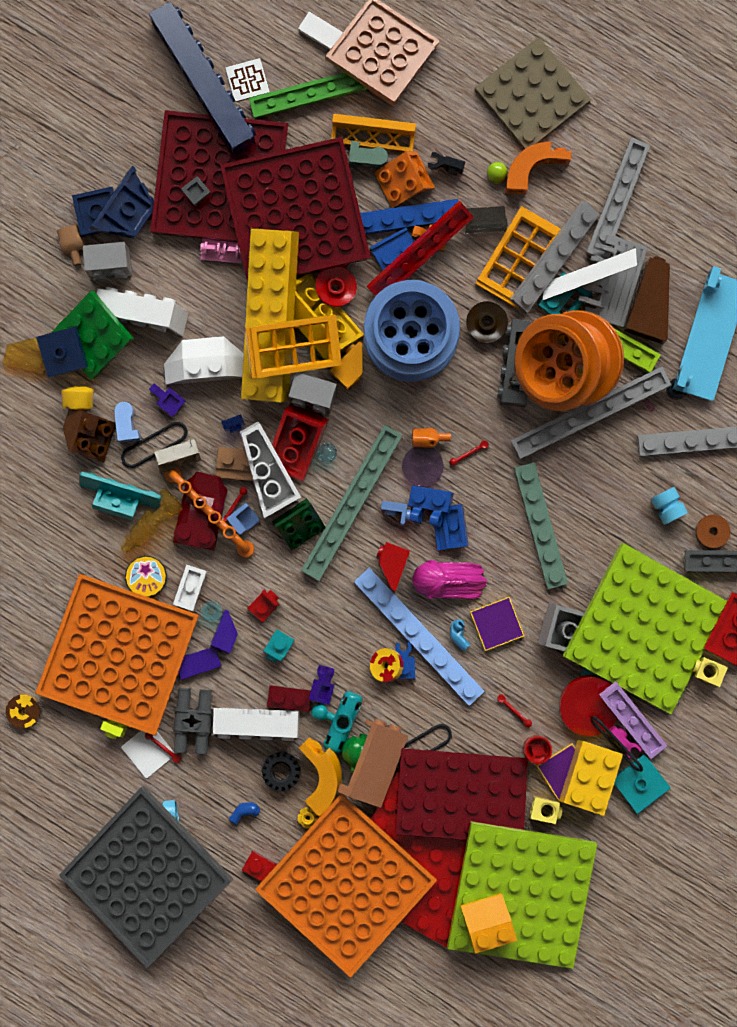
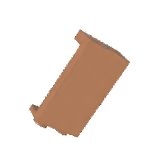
[338,718,408,808]

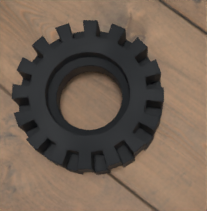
[262,752,301,791]

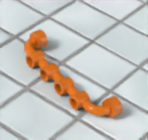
[164,468,254,558]

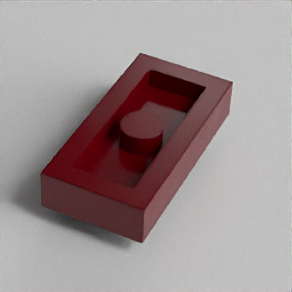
[267,685,311,712]

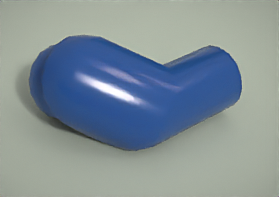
[228,802,260,825]

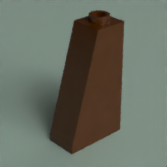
[624,256,670,344]

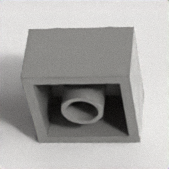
[83,242,132,282]
[289,372,337,415]
[538,603,584,651]

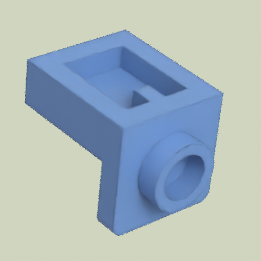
[381,501,411,526]

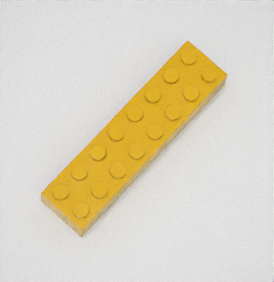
[241,229,299,402]

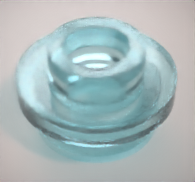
[201,601,222,622]

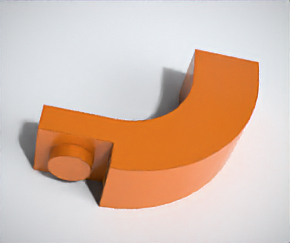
[505,142,572,195]

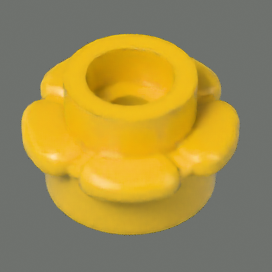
[297,807,318,829]

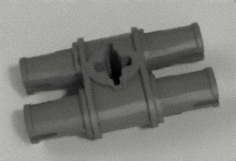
[172,688,214,754]

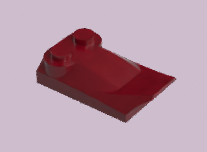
[173,472,228,551]

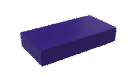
[179,647,222,680]

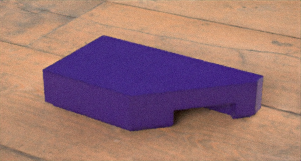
[210,609,238,654]

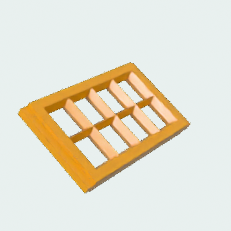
[475,206,561,309]
[245,314,342,379]

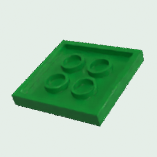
[51,291,134,380]

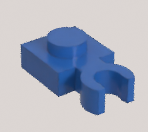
[395,642,415,679]

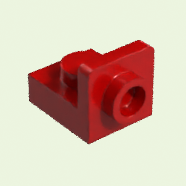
[248,589,280,623]

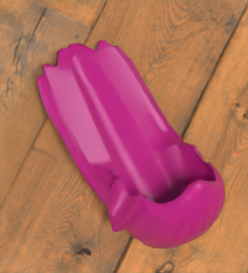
[412,560,487,599]

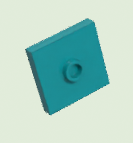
[614,754,671,814]

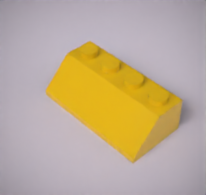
[294,273,364,360]

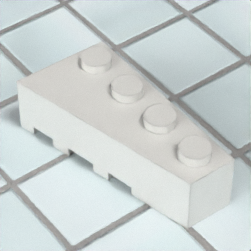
[97,287,189,336]
[240,422,301,518]
[213,708,300,741]

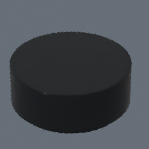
[666,378,687,400]

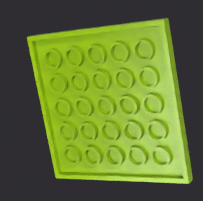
[563,543,727,714]
[447,821,597,969]

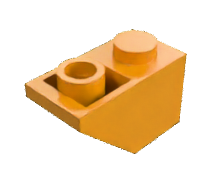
[330,341,363,391]

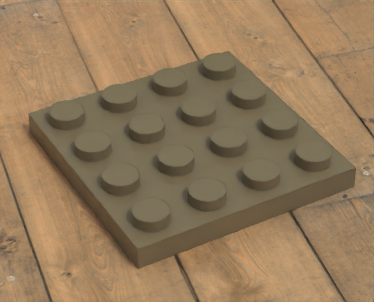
[475,37,591,149]

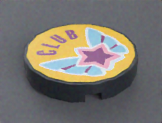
[125,556,168,597]

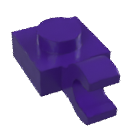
[149,383,186,417]
[309,665,335,705]

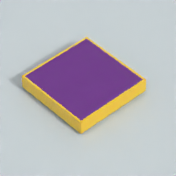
[470,597,524,651]
[536,743,576,802]

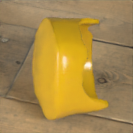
[61,386,94,410]

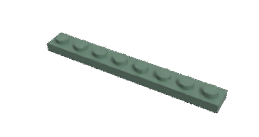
[301,425,403,581]

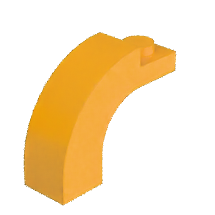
[299,737,342,816]

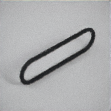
[121,422,188,468]
[590,716,643,772]
[395,724,452,772]

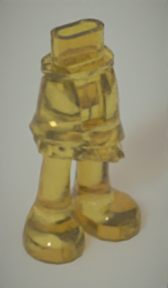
[120,488,183,554]

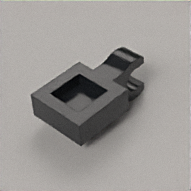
[428,152,466,175]

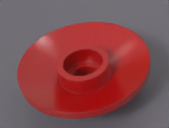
[315,266,357,307]

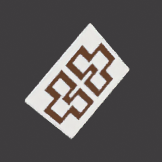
[226,58,269,101]

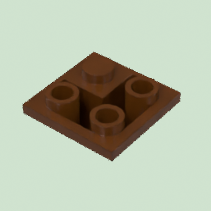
[63,408,116,463]

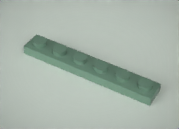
[514,462,568,590]

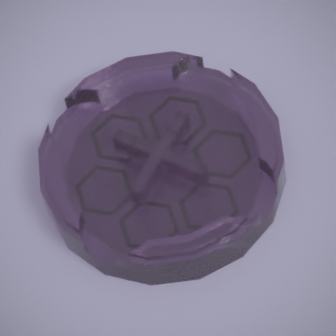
[402,447,444,487]

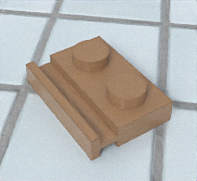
[216,447,253,482]

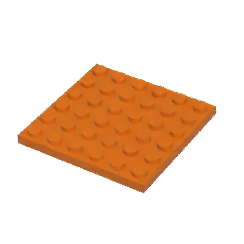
[35,573,199,736]
[255,793,437,978]

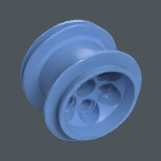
[364,280,460,382]

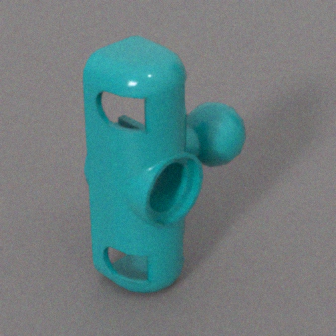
[311,691,363,754]

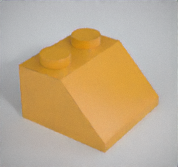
[460,893,517,954]

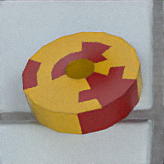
[370,648,404,683]

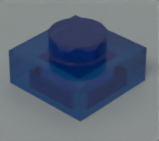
[221,414,245,433]

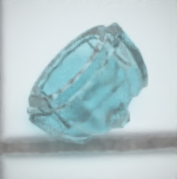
[317,443,337,463]

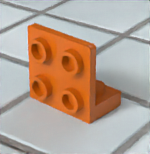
[375,151,435,208]

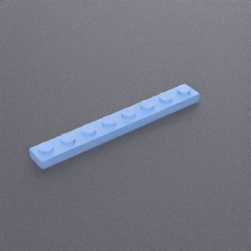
[354,568,485,706]

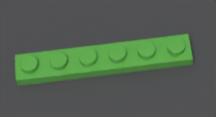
[249,73,368,120]

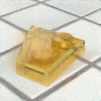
[2,337,46,375]

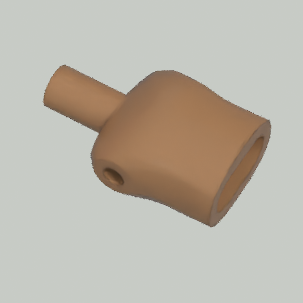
[57,225,84,266]

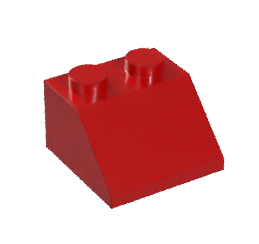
[376,542,410,592]

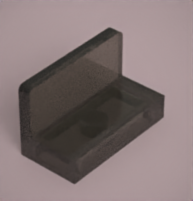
[464,206,508,234]

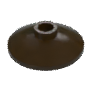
[466,301,508,343]

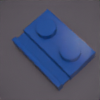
[370,227,414,271]
[432,504,469,551]

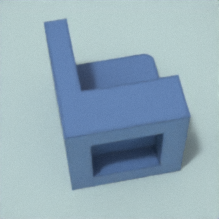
[226,503,260,536]

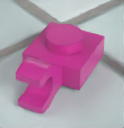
[609,725,642,758]

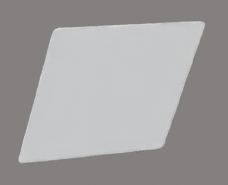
[121,731,175,778]

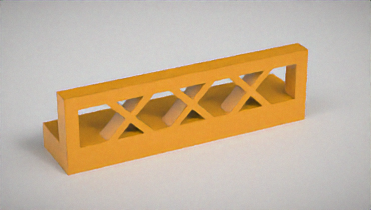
[331,114,416,152]

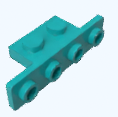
[79,472,161,521]

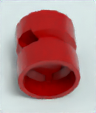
[522,735,552,764]

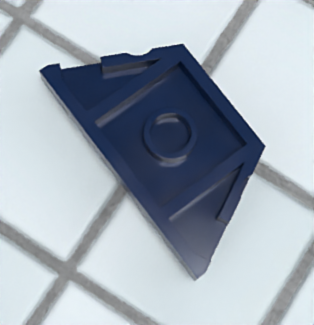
[89,166,154,239]

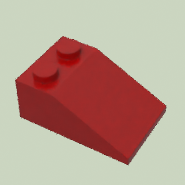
[272,403,329,481]

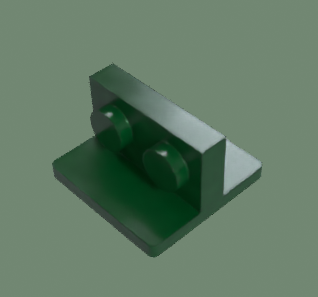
[272,498,326,550]

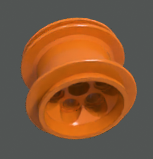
[515,310,624,411]

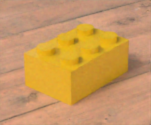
[559,740,623,816]

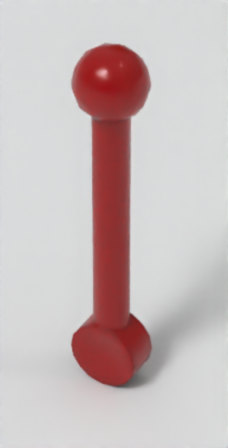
[449,441,488,466]
[223,487,248,522]
[497,694,532,728]
[145,733,181,763]

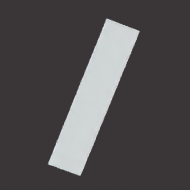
[543,248,637,300]

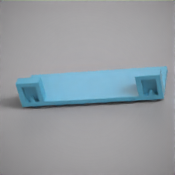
[673,266,737,401]

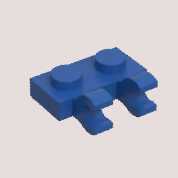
[408,485,454,527]

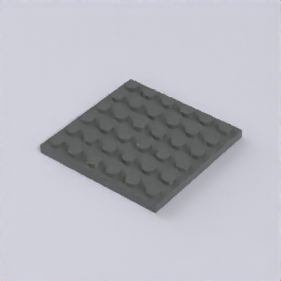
[59,786,233,968]

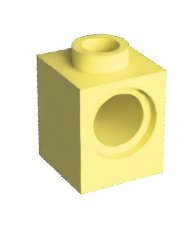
[692,657,728,687]
[529,796,563,824]

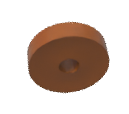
[695,514,730,548]

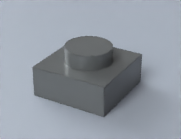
[181,176,211,206]

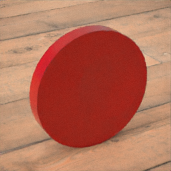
[559,675,618,736]

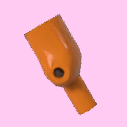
[412,427,451,448]

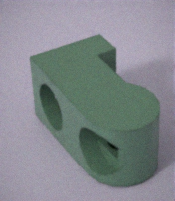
[349,141,388,169]

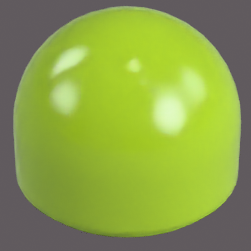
[487,162,508,184]

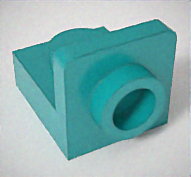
[263,629,295,663]

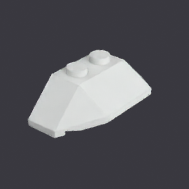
[164,336,244,385]

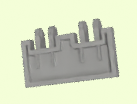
[578,234,648,327]

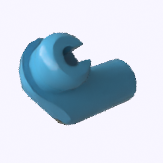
[450,619,470,651]

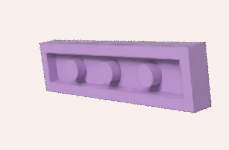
[599,681,667,759]

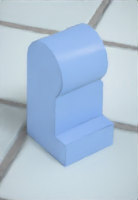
[114,402,141,443]

